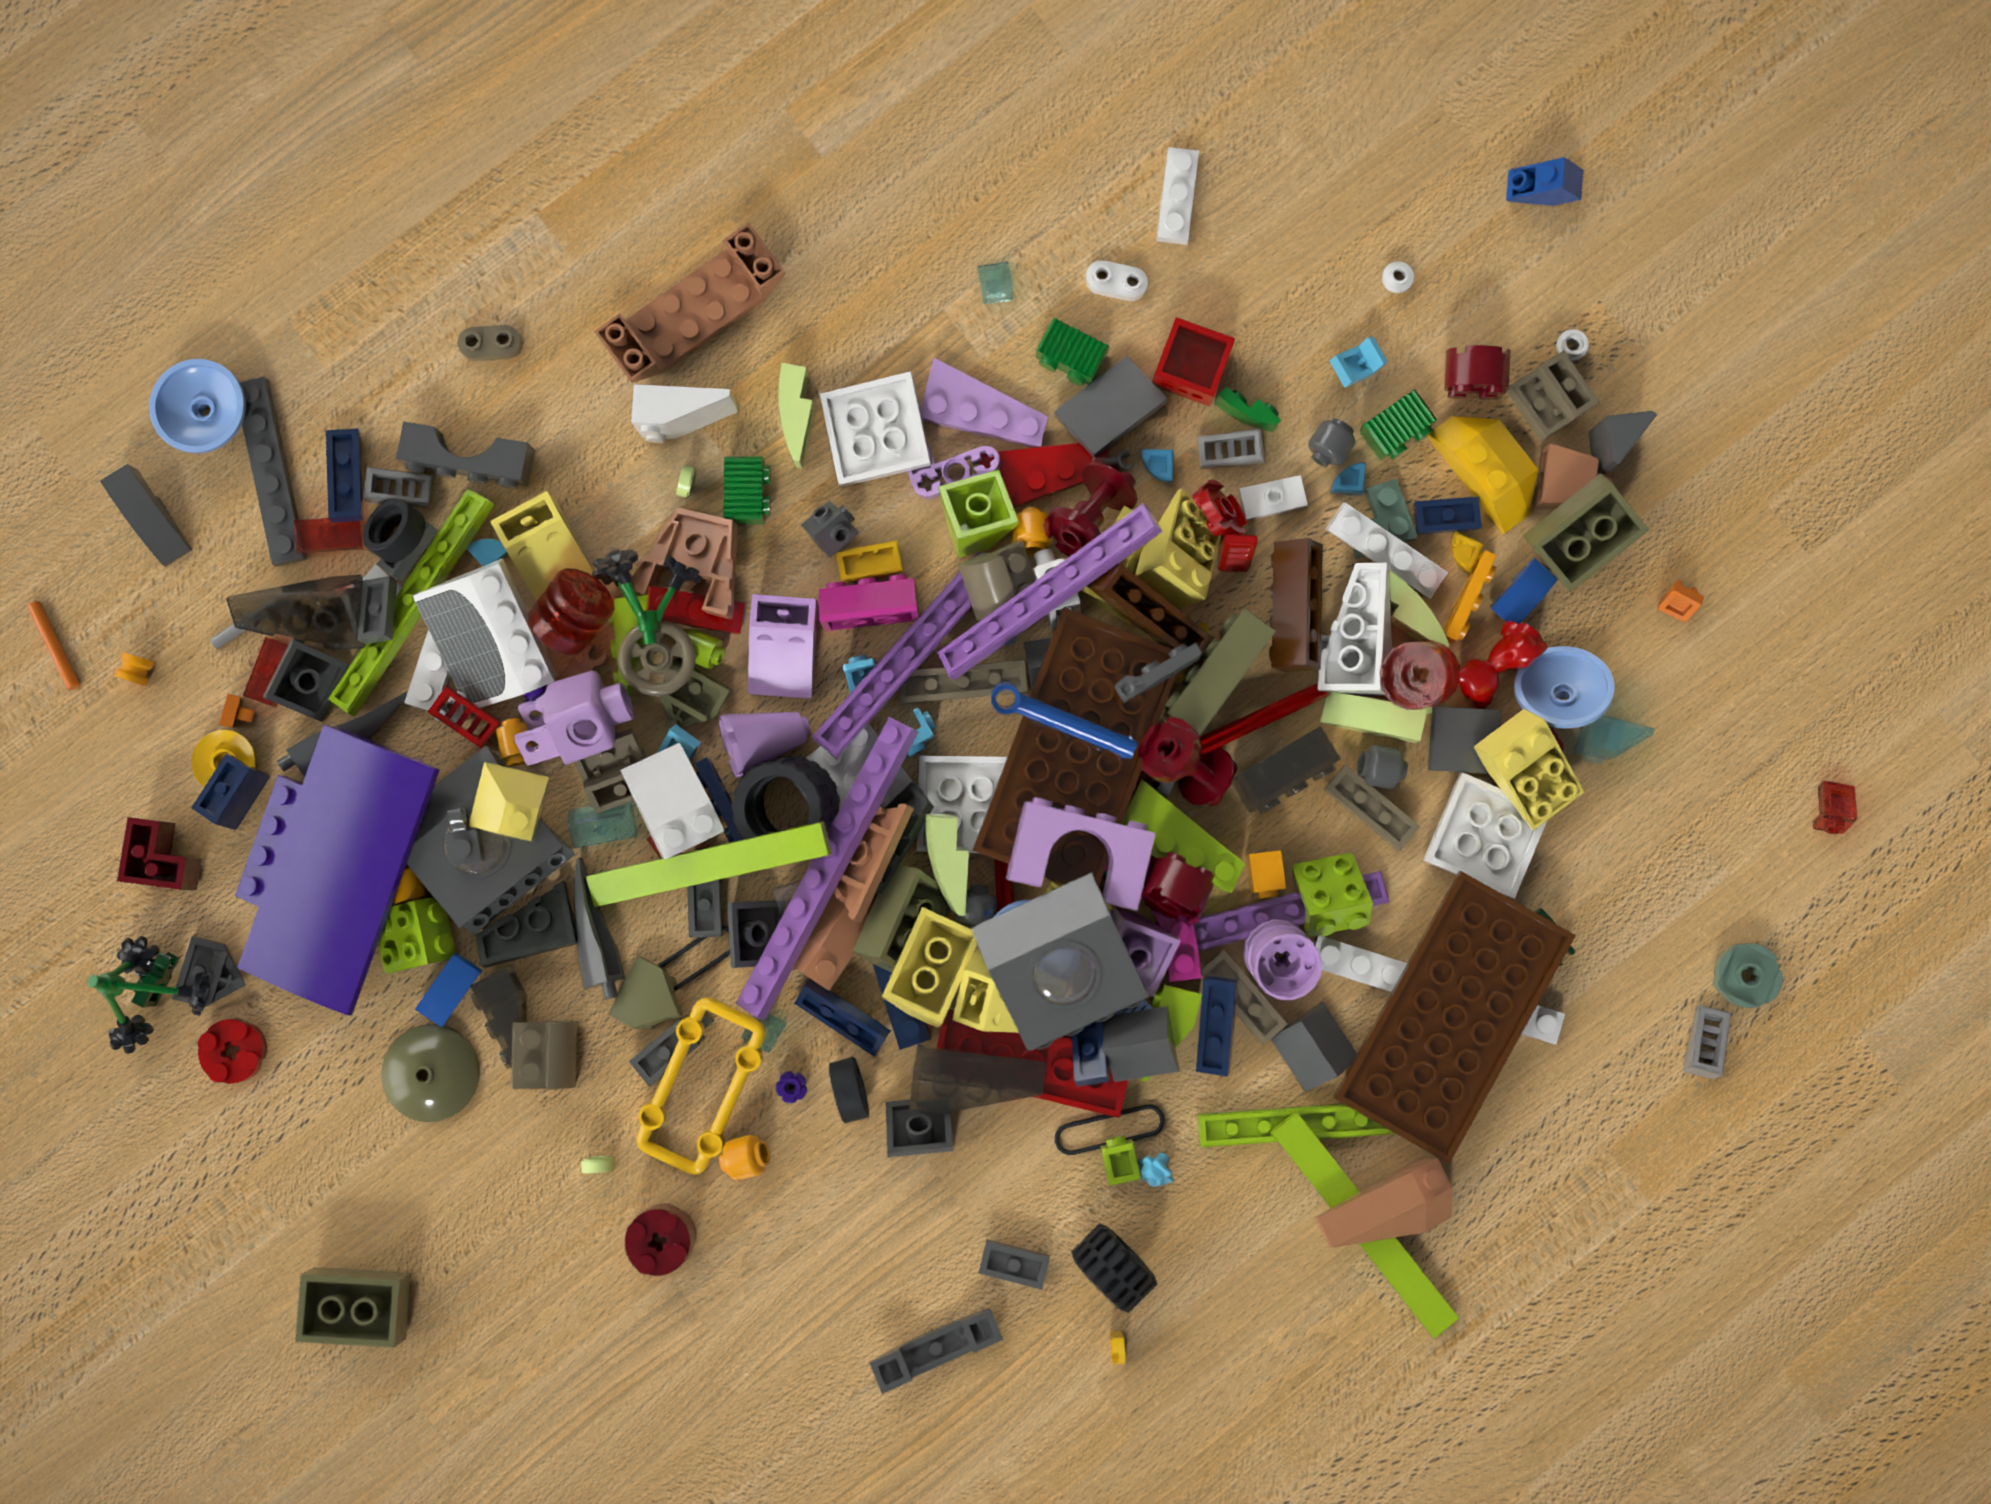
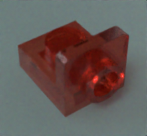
[1813,781,1857,834]

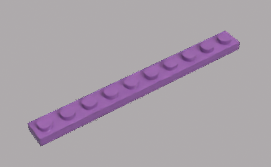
[736,717,919,1020]

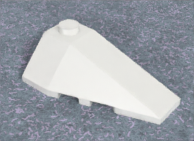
[1318,563,1393,696]

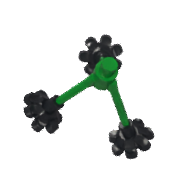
[592,549,703,645]
[87,936,209,1054]

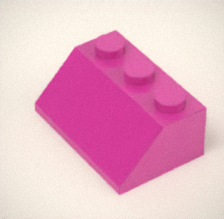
[819,575,919,631]

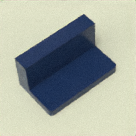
[191,753,270,830]

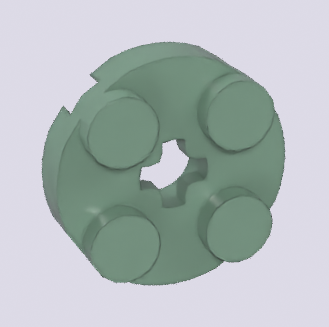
[1713,943,1783,1008]

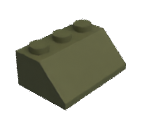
[853,865,951,973]

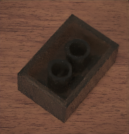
[1231,726,1341,814]

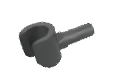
[1092,450,1133,472]

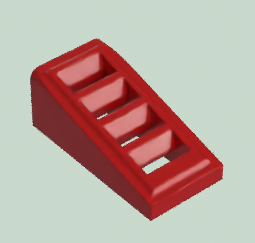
[1217,534,1258,572]
[427,685,501,749]

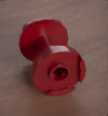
[1043,458,1138,557]
[1139,717,1238,807]

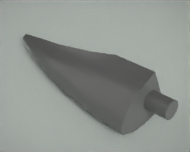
[277,691,408,776]
[574,858,625,1000]

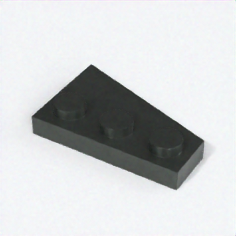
[876,782,934,895]
[475,881,578,968]

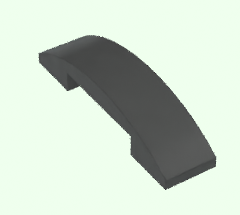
[869,1308,1003,1394]

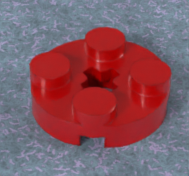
[1192,479,1247,537]
[198,1018,267,1084]

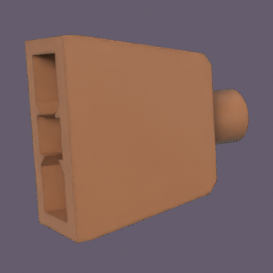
[1534,444,1614,510]

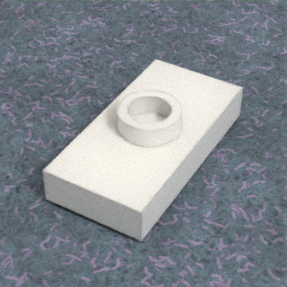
[1238,475,1308,521]

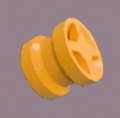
[114,652,155,686]

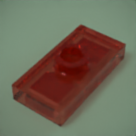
[293,518,363,554]
[243,637,288,707]

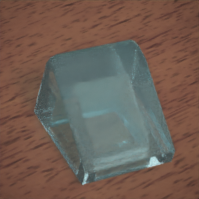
[977,262,1014,304]
[741,1014,787,1053]

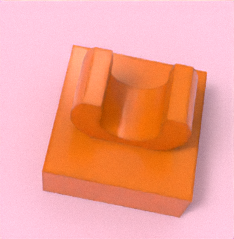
[1657,580,1704,623]
[219,694,255,728]

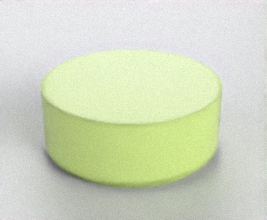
[676,465,696,498]
[581,1156,614,1173]

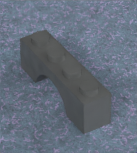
[396,421,535,489]

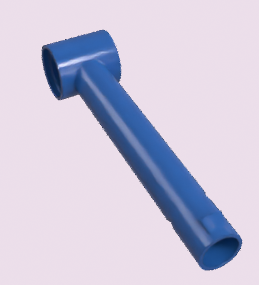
[991,681,1138,759]

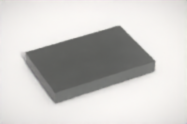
[1054,356,1167,458]

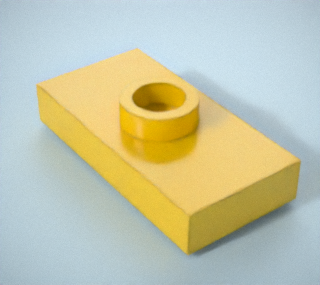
[836,540,904,584]

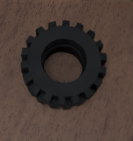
[1071,1223,1158,1313]

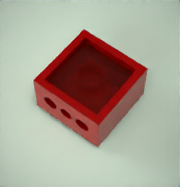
[1152,317,1236,407]

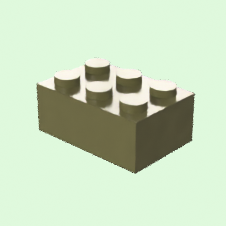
[1522,473,1649,592]
[295,1267,411,1348]

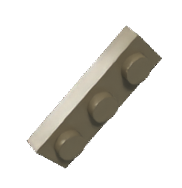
[1323,764,1420,851]
[1201,950,1288,1045]

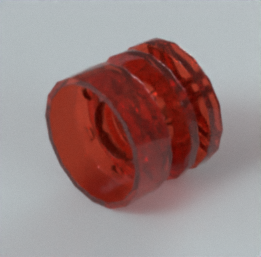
[528,568,615,655]
[1379,640,1460,710]

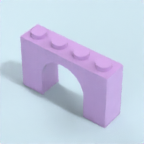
[1006,797,1155,910]

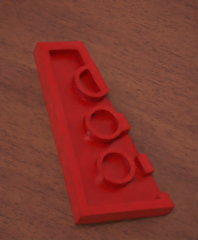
[978,443,1115,508]

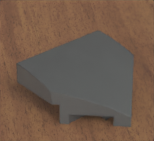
[172,936,246,1007]

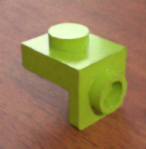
[1100,1135,1141,1186]

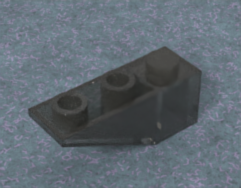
[470,967,527,1069]

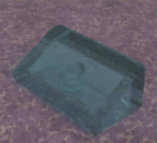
[566,802,638,848]

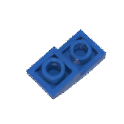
[1490,557,1558,624]
[415,952,482,1027]

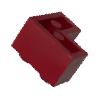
[117,817,202,891]

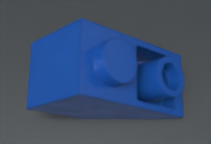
[1506,157,1583,206]

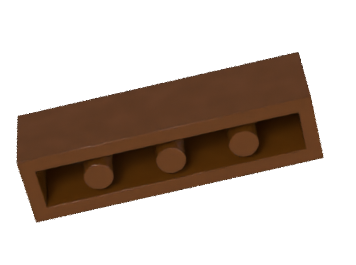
[1269,538,1323,672]
[1087,563,1213,664]

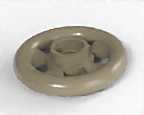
[618,620,696,696]

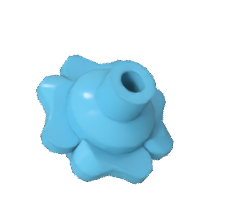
[1137,1153,1174,1187]

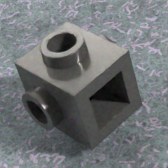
[801,500,859,558]

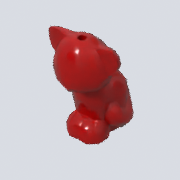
[1455,621,1548,709]

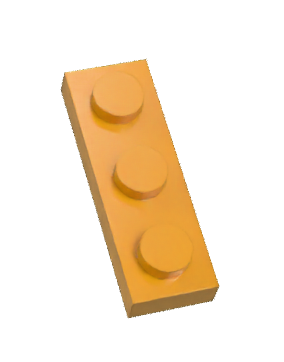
[1443,550,1497,645]

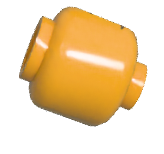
[1012,507,1053,557]
[719,1135,770,1181]

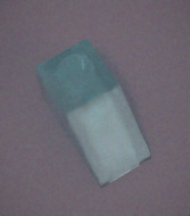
[1574,715,1654,764]

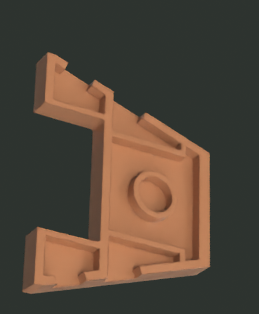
[630,507,738,620]

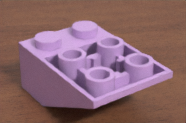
[748,594,819,699]

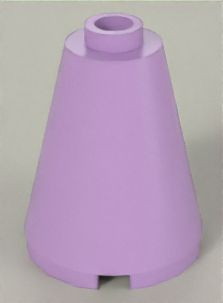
[719,712,811,778]

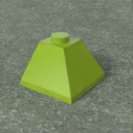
[938,469,1019,558]

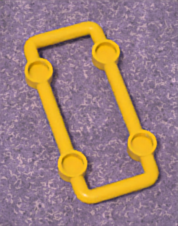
[636,997,766,1175]

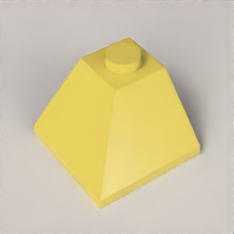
[469,762,550,841]

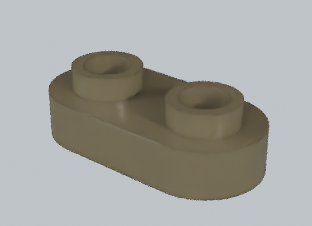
[457,325,523,361]

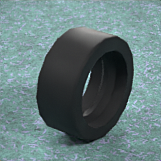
[363,498,426,562]
[829,1057,869,1123]

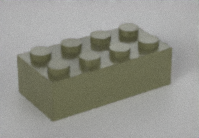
[1163,608,1276,736]

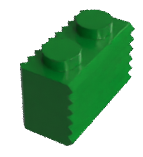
[1036,318,1109,386]
[1359,389,1437,461]
[723,456,771,525]

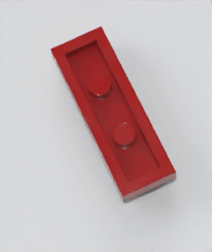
[645,586,745,635]

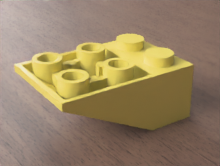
[1135,488,1222,609]
[490,491,599,611]
[1473,709,1584,830]
[952,948,1068,1033]

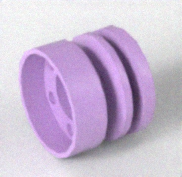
[1243,920,1323,1000]

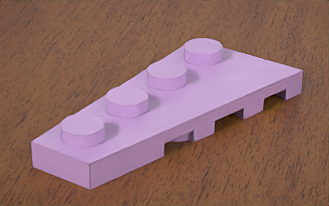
[920,358,1048,448]

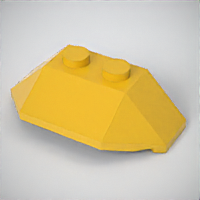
[1427,416,1538,535]

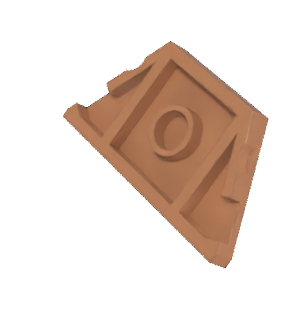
[834,804,914,923]

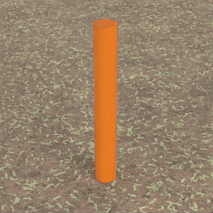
[27,601,80,690]

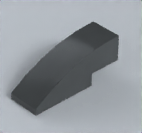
[100,464,192,567]

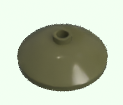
[381,1024,480,1122]

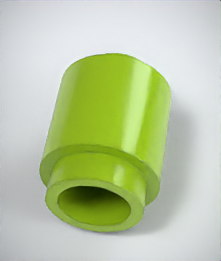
[684,629,726,669]

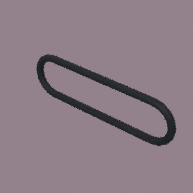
[657,926,730,991]
[1055,1105,1165,1155]

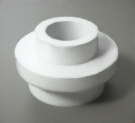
[1382,261,1414,293]
[1556,329,1589,361]

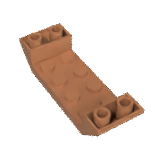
[594,222,786,383]

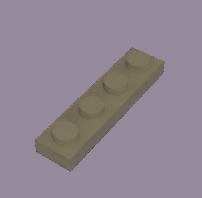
[900,660,1028,705]

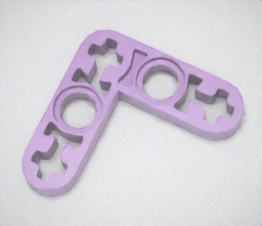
[907,438,1001,499]

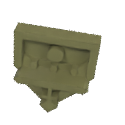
[659,658,732,729]
[608,956,683,1030]

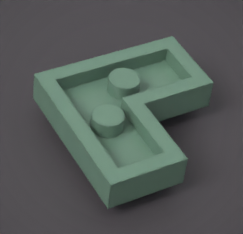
[1352,478,1418,559]

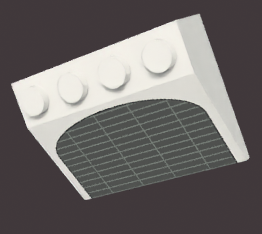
[413,558,557,708]

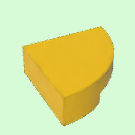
[1450,531,1484,574]
[1109,1330,1125,1365]

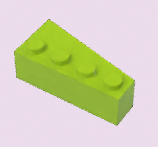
[1121,779,1245,894]

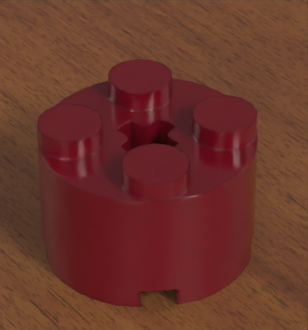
[1444,345,1511,400]
[1140,852,1215,924]
[624,1203,696,1276]

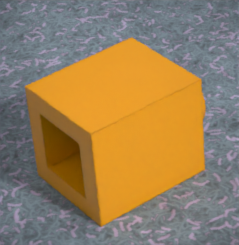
[1245,850,1286,898]

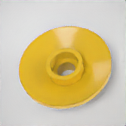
[191,730,256,787]

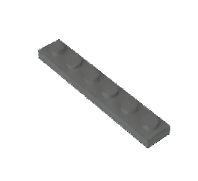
[240,377,307,567]

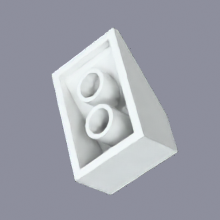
[631,384,739,443]
[620,743,724,860]

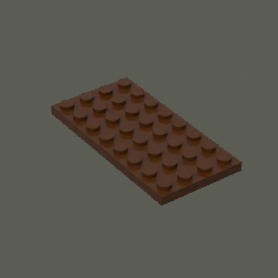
[972,607,1176,886]
[1333,871,1576,1164]

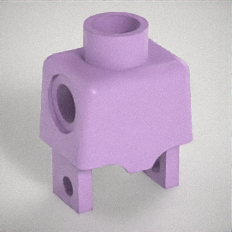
[514,671,634,766]

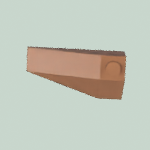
[794,892,878,991]
[1315,1157,1452,1248]

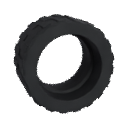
[731,756,840,839]

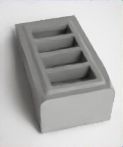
[1198,429,1266,469]
[364,467,433,507]
[1683,1005,1731,1079]

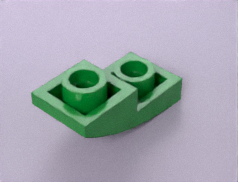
[1215,386,1281,432]

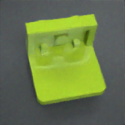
[1292,853,1373,938]
[378,897,456,974]

